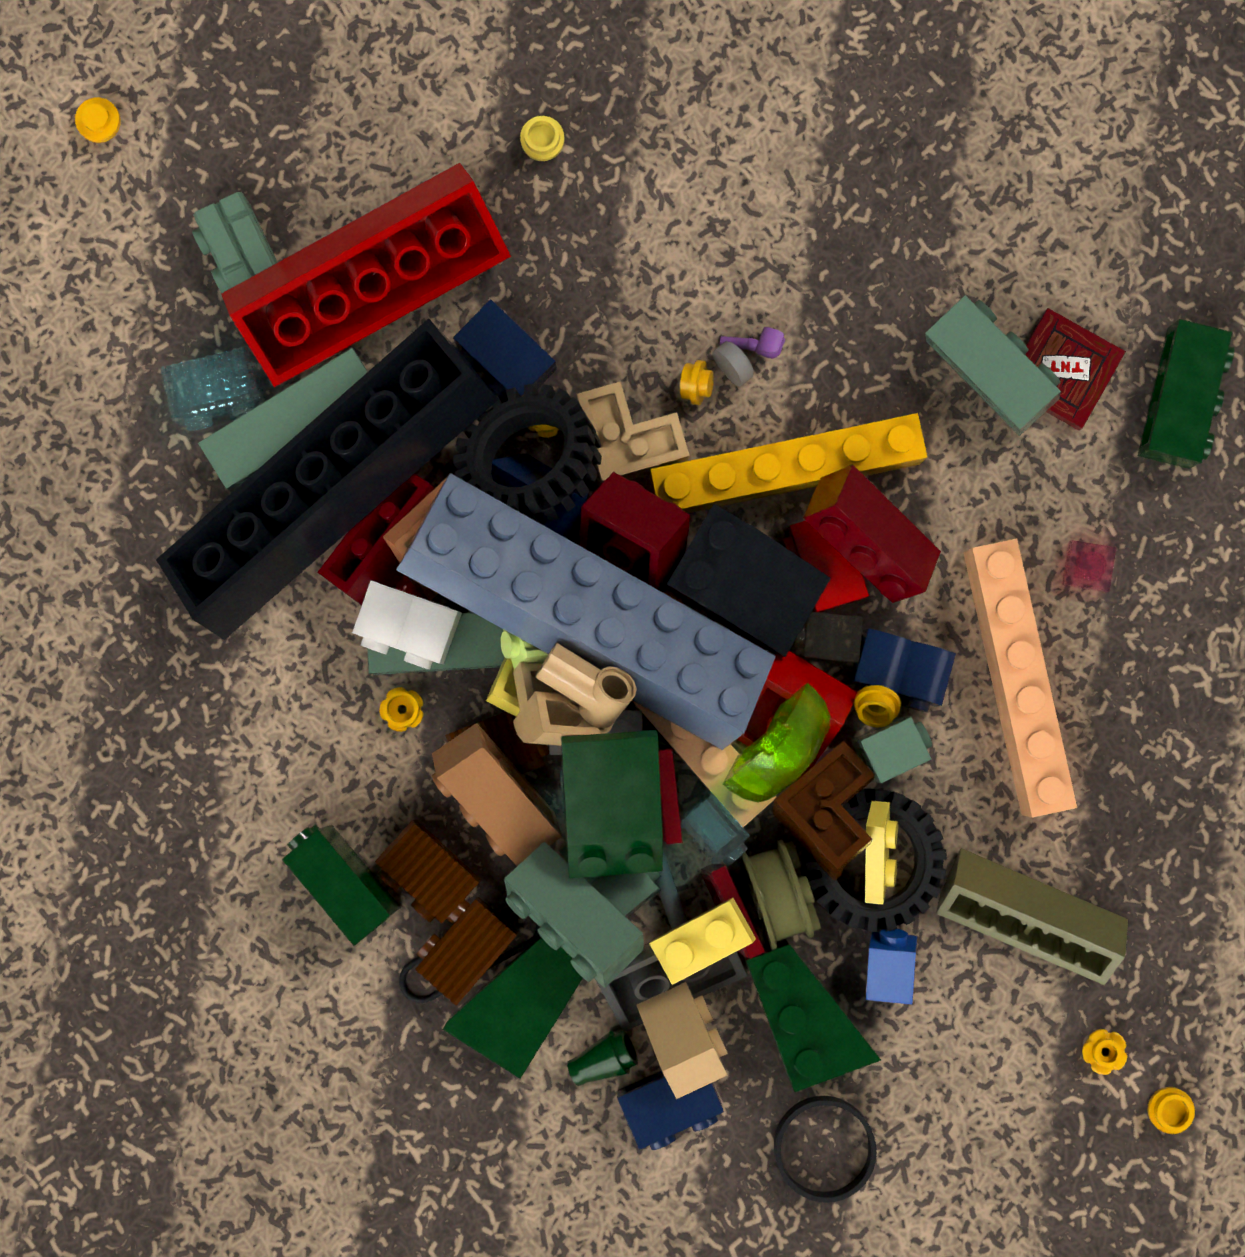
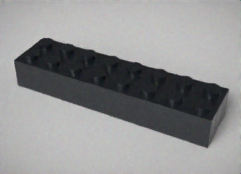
[156,318,499,640]

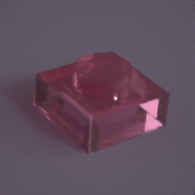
[1062,540,1116,593]

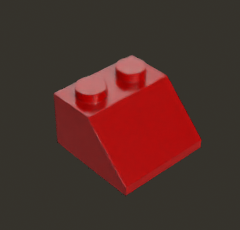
[737,651,857,778]

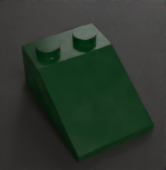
[561,730,663,878]

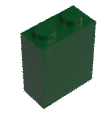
[282,825,401,946]

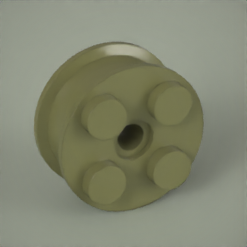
[740,839,821,950]

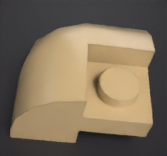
[513,662,614,746]

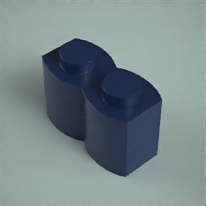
[850,629,956,713]

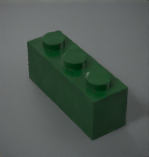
[1137,319,1234,469]

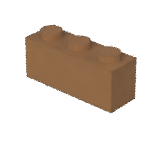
[432,723,562,866]

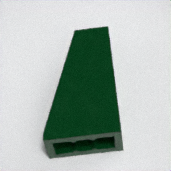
[442,936,583,1079]

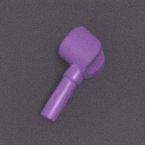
[720,327,785,359]

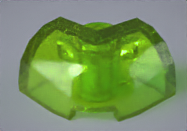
[723,683,830,803]

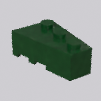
[744,939,881,1092]

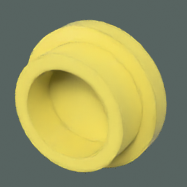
[520,116,565,161]

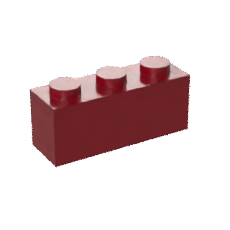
[803,464,941,603]
[317,474,435,606]

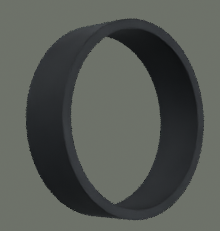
[774,1096,877,1203]

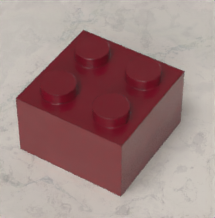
[579,472,690,593]

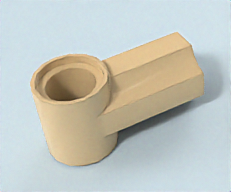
[536,642,637,728]

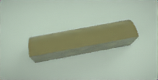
[936,848,1128,985]

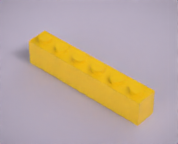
[650,413,927,513]

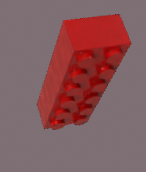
[221,163,511,387]

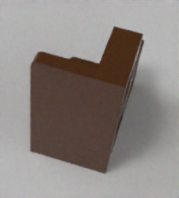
[773,741,875,881]

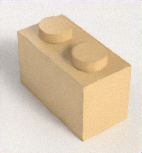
[636,982,728,1099]

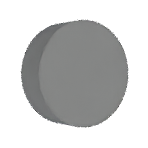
[712,341,754,387]

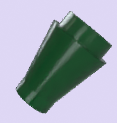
[567,1031,638,1086]

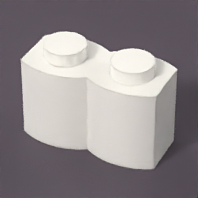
[352,581,462,670]

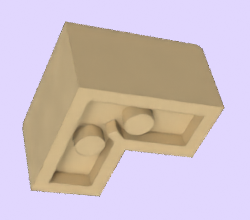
[577,381,690,484]

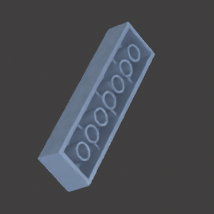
[396,473,776,750]

